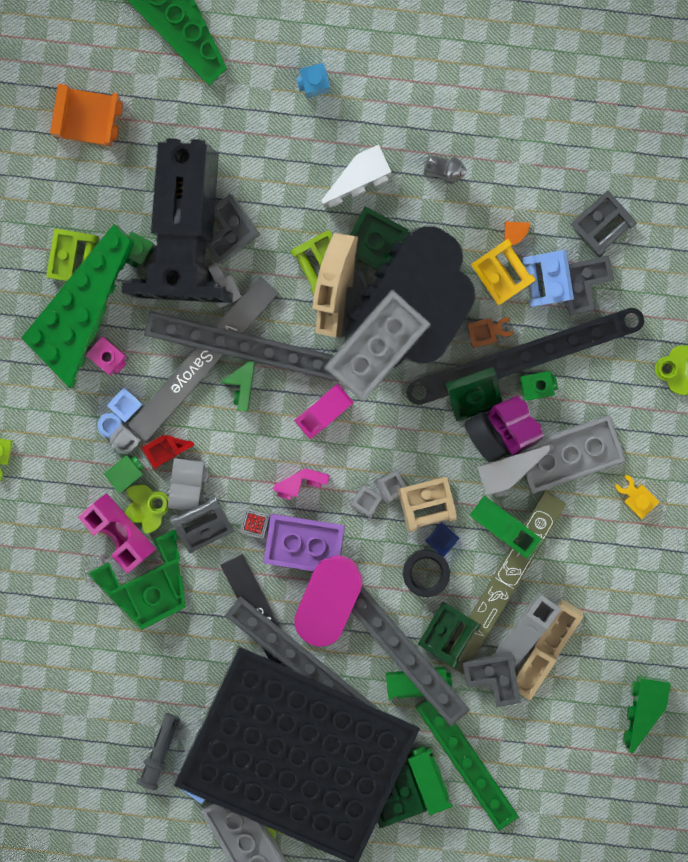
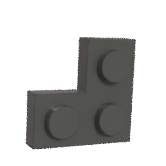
[206,194,260,264]
[566,255,614,315]
[462,652,521,707]

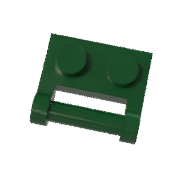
[418,602,481,668]

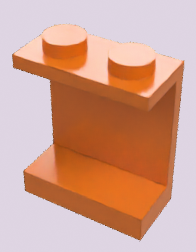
[50,84,123,147]

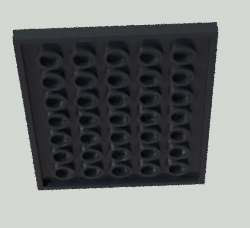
[174,646,420,862]

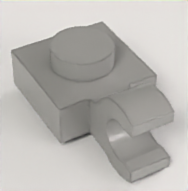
[208,263,242,308]

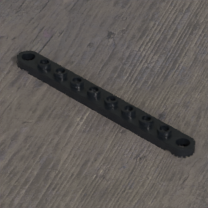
[406,308,644,405]

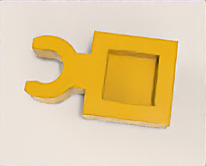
[614,475,659,519]

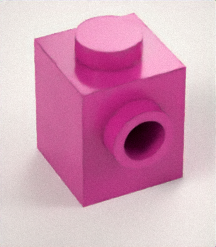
[86,336,127,375]

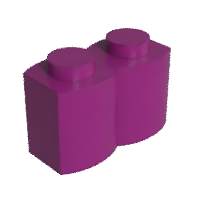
[488,395,543,455]

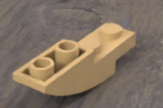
[312,233,358,337]

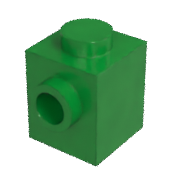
[126,231,156,268]
[519,371,558,401]

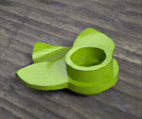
[654,345,688,395]
[124,485,170,533]

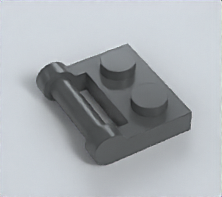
[570,190,637,257]
[170,496,234,553]

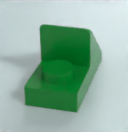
[221,361,255,412]

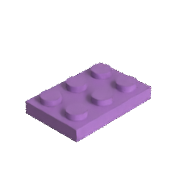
[263,514,346,571]

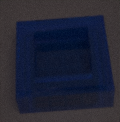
[425,522,460,557]

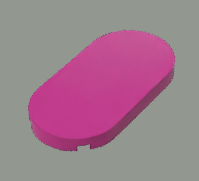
[294,555,363,646]

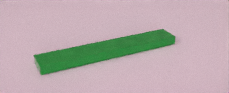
[415,698,519,831]

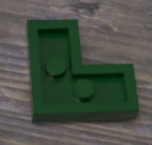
[377,764,427,829]

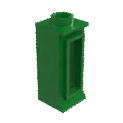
[385,666,452,700]
[407,745,453,816]

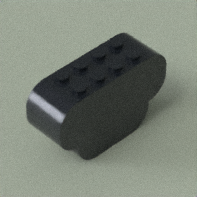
[345,226,475,368]

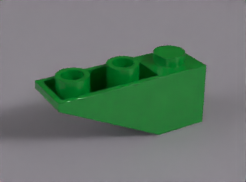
[469,496,544,560]
[623,675,671,753]

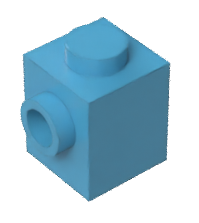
[296,63,330,98]

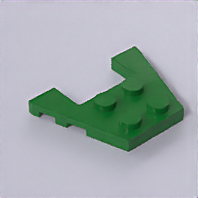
[87,530,186,630]

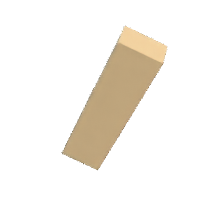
[516,599,583,701]

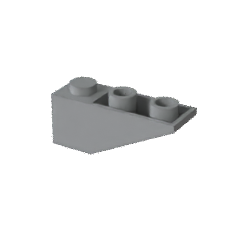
[495,592,561,667]

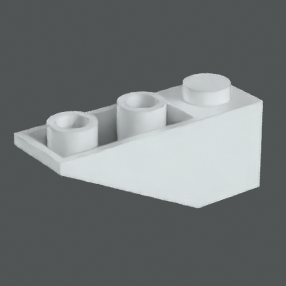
[322,145,391,208]

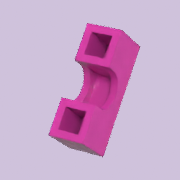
[78,493,156,574]

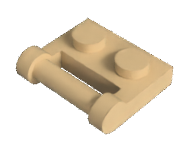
[398,477,457,532]

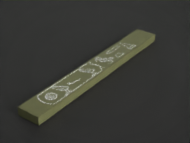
[442,491,566,675]

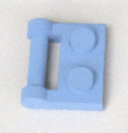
[522,250,574,307]

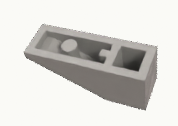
[477,443,554,498]

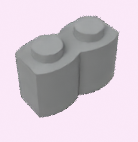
[168,458,209,511]

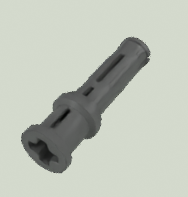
[136,713,180,790]

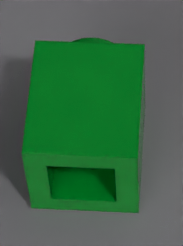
[104,455,145,494]

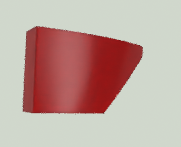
[140,435,195,470]

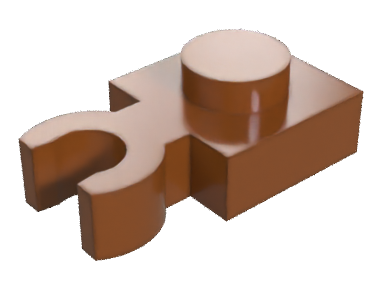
[467,318,513,348]

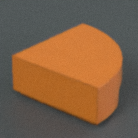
[504,222,530,246]

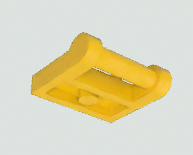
[471,239,536,306]

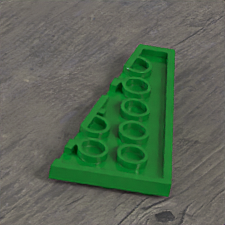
[127,0,227,87]
[21,224,134,388]

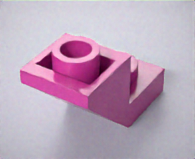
[294,384,354,439]
[273,468,329,500]

